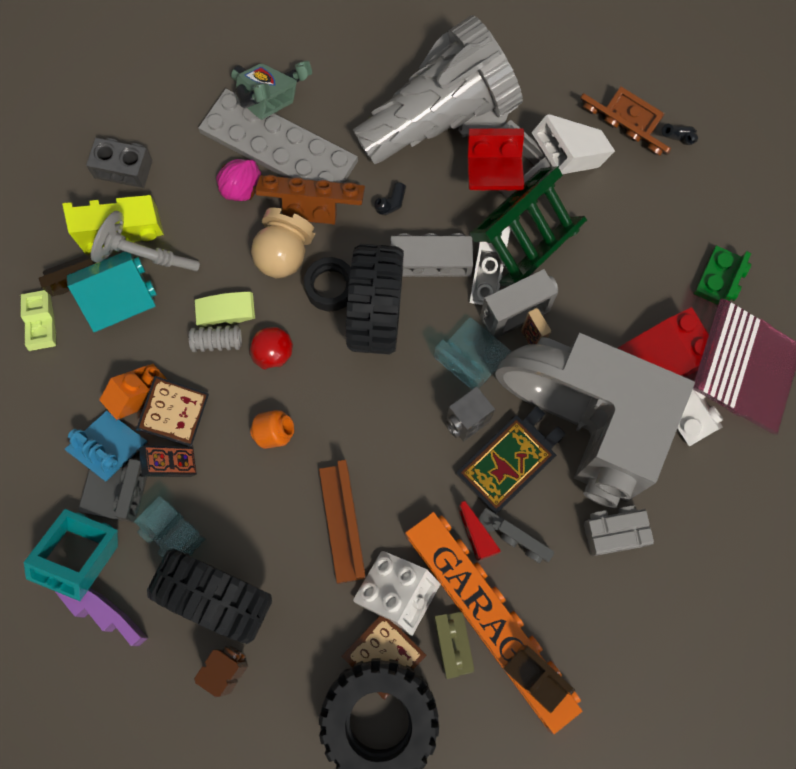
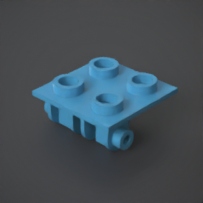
[65,411,147,482]

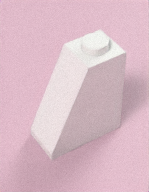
[531,114,615,174]

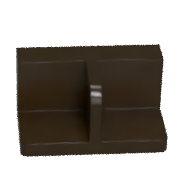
[502,645,575,713]

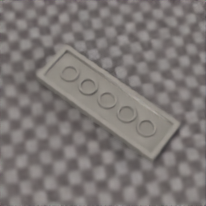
[198,89,358,183]

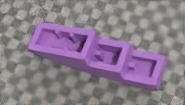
[55,588,148,646]

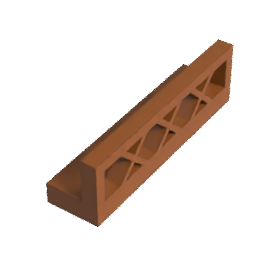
[319,460,366,584]

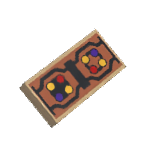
[521,308,551,345]

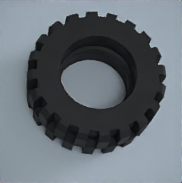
[346,243,404,355]
[147,548,272,644]
[318,658,439,769]

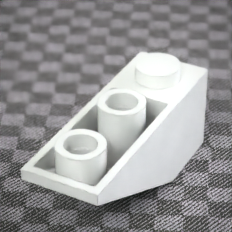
[469,226,510,305]

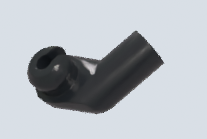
[374,182,406,215]

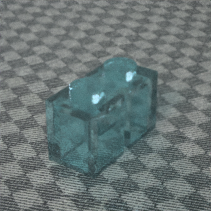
[134,496,206,558]

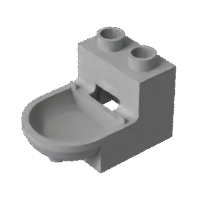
[495,333,695,508]

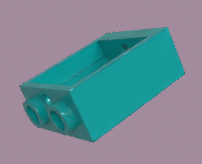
[23,509,118,601]

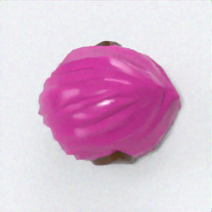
[216,159,261,201]

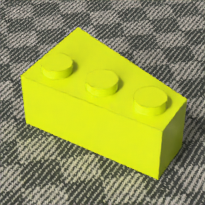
[62,195,164,255]

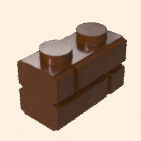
[194,646,248,697]

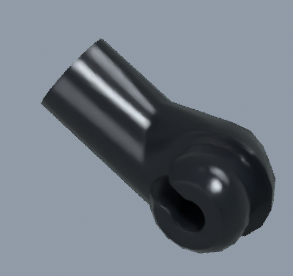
[661,124,698,145]

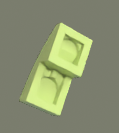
[21,290,56,351]
[195,292,255,327]

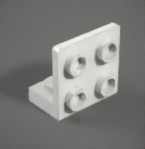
[353,551,441,636]

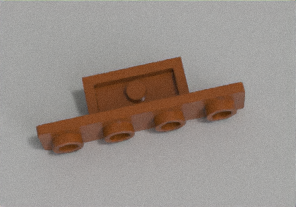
[580,86,671,156]
[255,175,365,224]

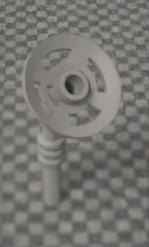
[91,211,200,271]

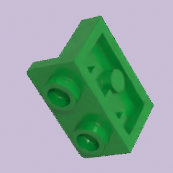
[693,245,752,307]

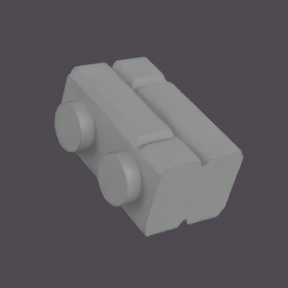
[584,505,654,556]

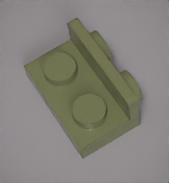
[434,612,474,679]

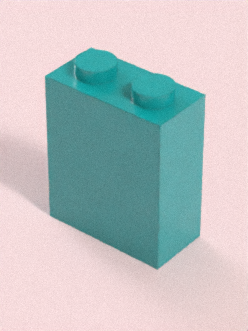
[67,252,157,332]

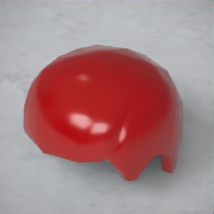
[249,327,293,370]

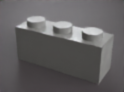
[391,233,473,277]

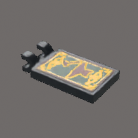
[456,406,566,514]

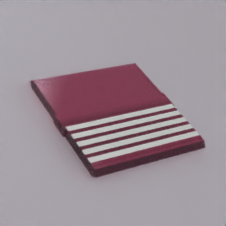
[693,299,796,435]

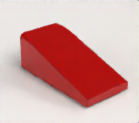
[458,501,501,561]

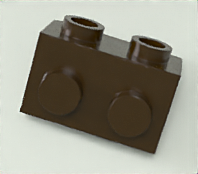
[38,253,96,297]

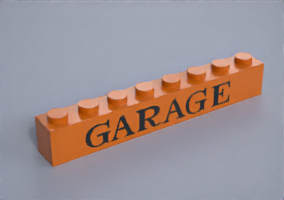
[405,512,583,734]

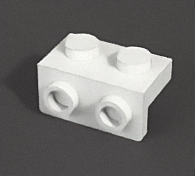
[678,382,723,446]

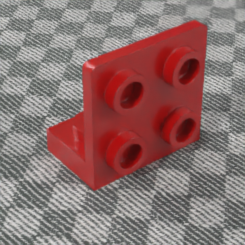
[468,128,524,191]

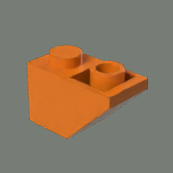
[99,364,167,420]

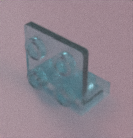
[434,318,511,390]

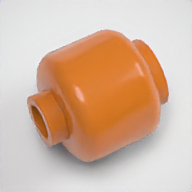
[250,410,294,449]

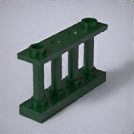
[469,166,587,286]

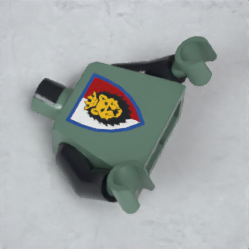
[231,61,313,120]

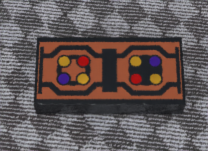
[139,445,197,477]

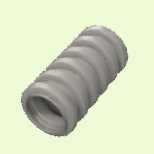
[189,325,242,352]

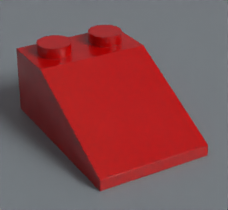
[617,307,721,377]

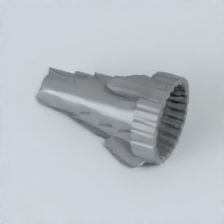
[352,15,523,164]

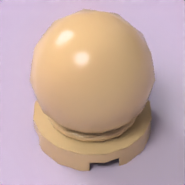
[251,208,315,279]

